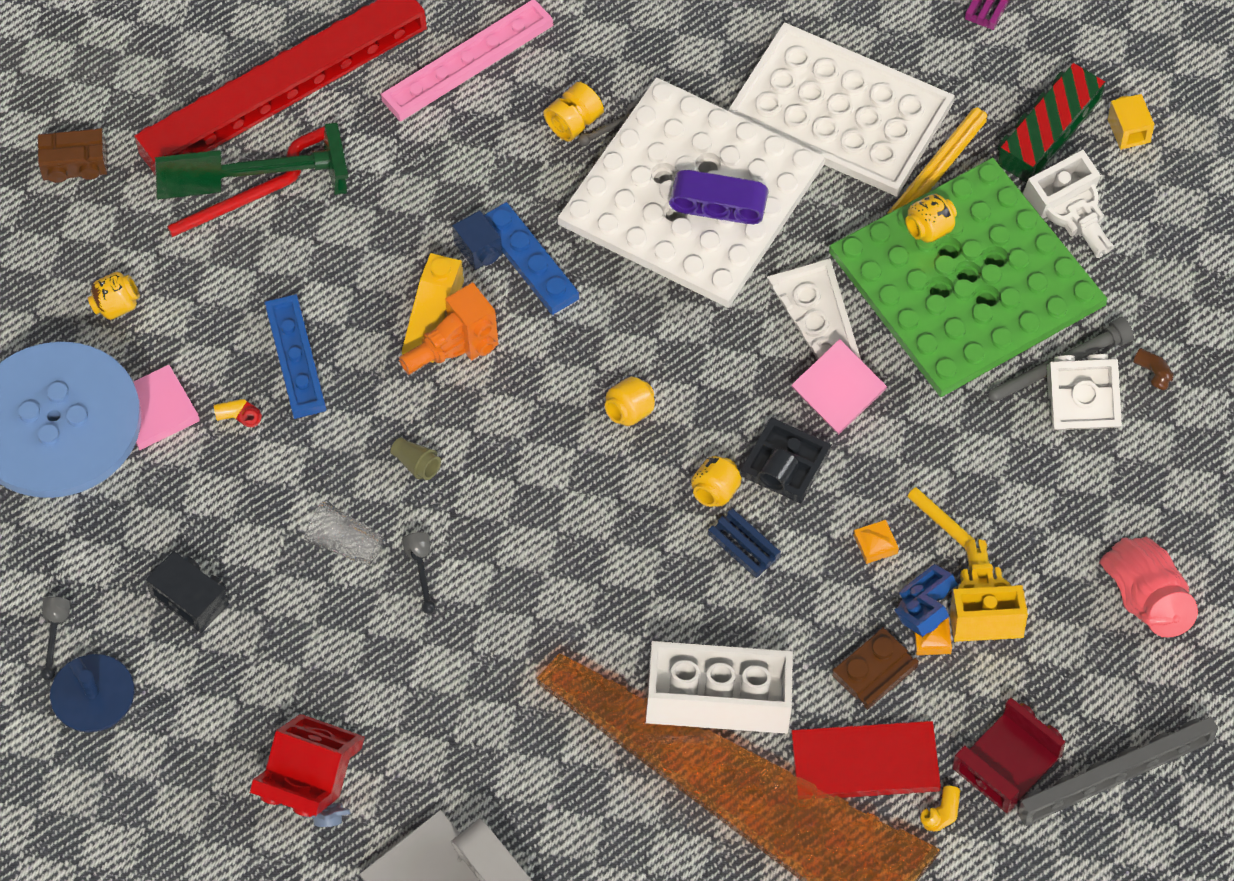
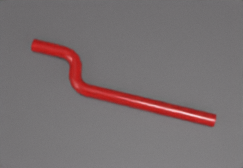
[167,126,325,237]

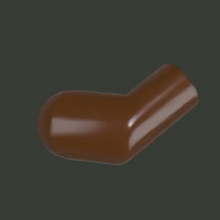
[1133,348,1174,391]

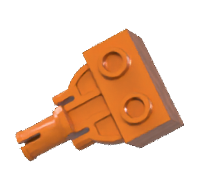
[399,282,498,375]

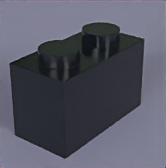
[146,551,229,633]

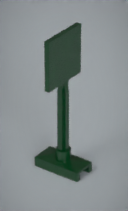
[155,123,348,200]

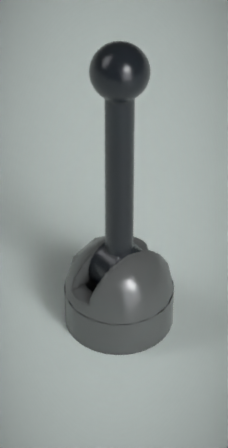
[402,532,435,614]
[41,597,71,680]

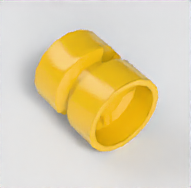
[543,82,604,142]

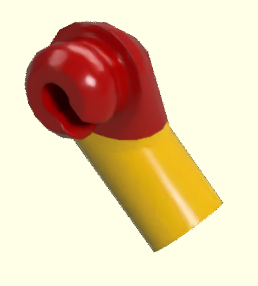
[214,399,262,427]

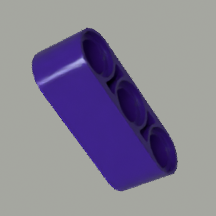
[669,170,769,225]

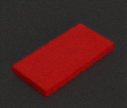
[791,721,941,801]

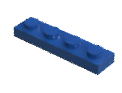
[484,202,579,315]
[265,294,326,419]

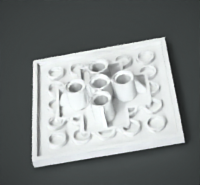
[558,77,825,308]

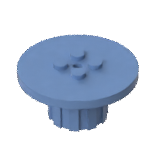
[0,342,141,498]

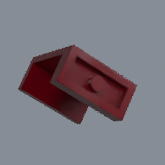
[953,697,1066,814]

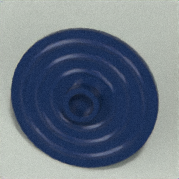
[50,654,135,732]

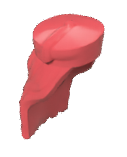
[1100,537,1198,638]

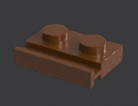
[832,627,919,710]

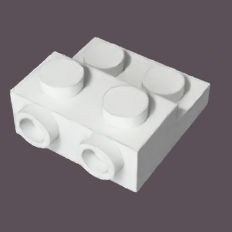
[1047,354,1122,430]

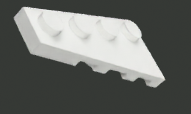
[767,259,861,360]

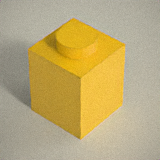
[1108,94,1155,150]

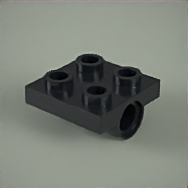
[740,417,832,504]

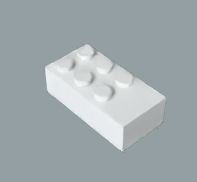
[646,641,793,734]

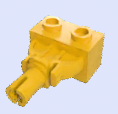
[949,539,1028,642]

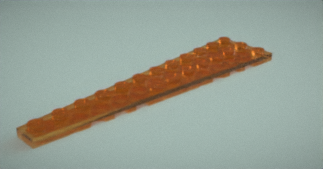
[537,653,940,881]

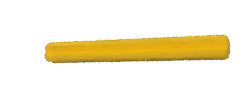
[888,107,987,214]

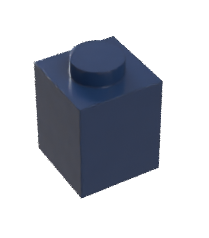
[452,210,502,270]

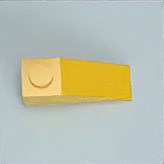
[401,253,464,363]

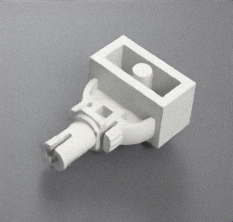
[1023,150,1114,258]

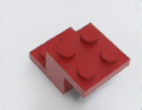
[249,714,365,817]

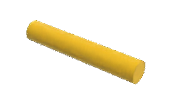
[907,487,975,548]

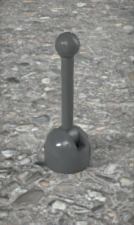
[578,98,641,146]

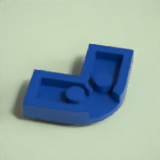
[894,564,958,637]

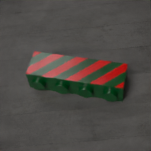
[998,63,1105,183]

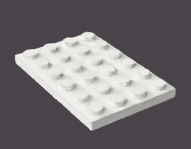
[728,22,955,197]

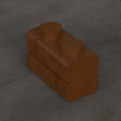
[38,128,108,183]

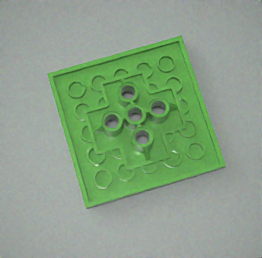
[829,158,1107,398]

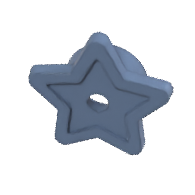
[304,803,351,827]

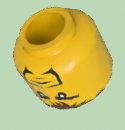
[88,271,140,320]

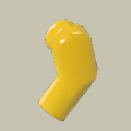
[920,786,961,832]

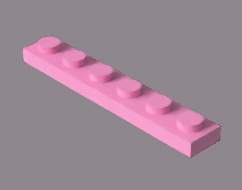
[381,0,553,122]

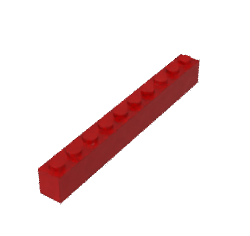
[134,0,427,174]

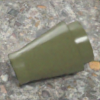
[390,437,441,480]

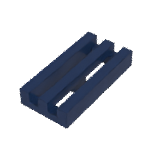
[708,508,781,578]

